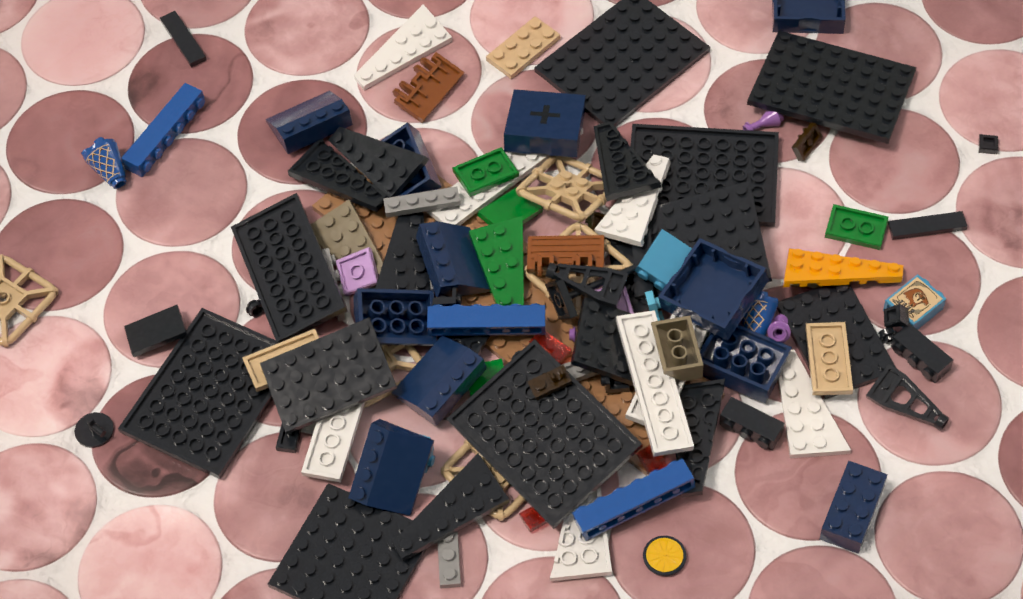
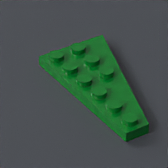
[469,216,524,306]

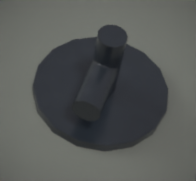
[74,412,114,448]

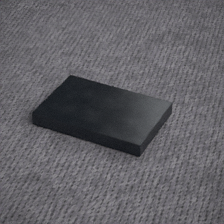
[124,305,188,357]

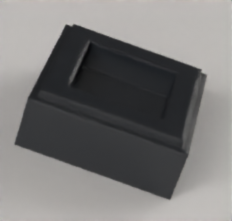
[978,134,998,154]

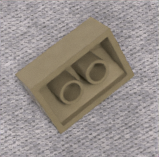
[651,316,703,381]

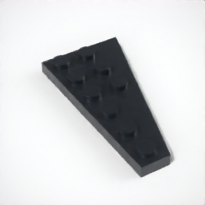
[593,122,662,201]
[375,212,431,290]

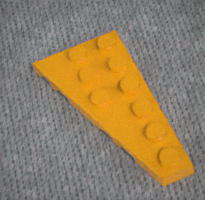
[783,248,904,288]

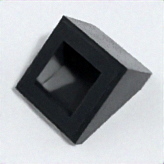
[884,304,909,328]

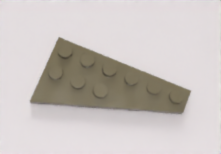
[311,200,384,289]

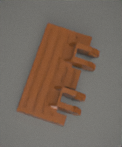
[392,52,465,123]
[527,235,605,277]

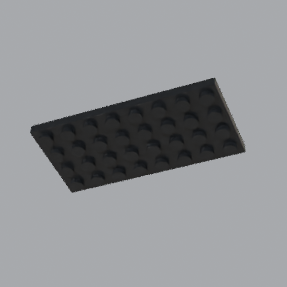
[231,193,347,343]

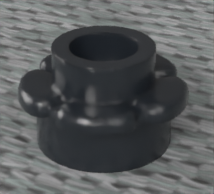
[246,299,264,317]
[878,327,897,343]

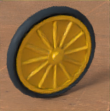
[643,536,687,576]

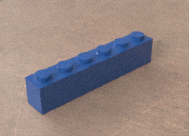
[121,83,205,177]
[427,303,546,336]
[572,459,695,541]

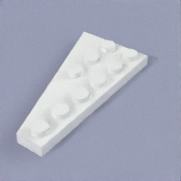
[354,5,452,91]
[594,154,671,247]
[778,349,851,458]
[550,487,612,582]

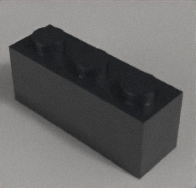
[891,323,954,383]
[719,397,785,451]

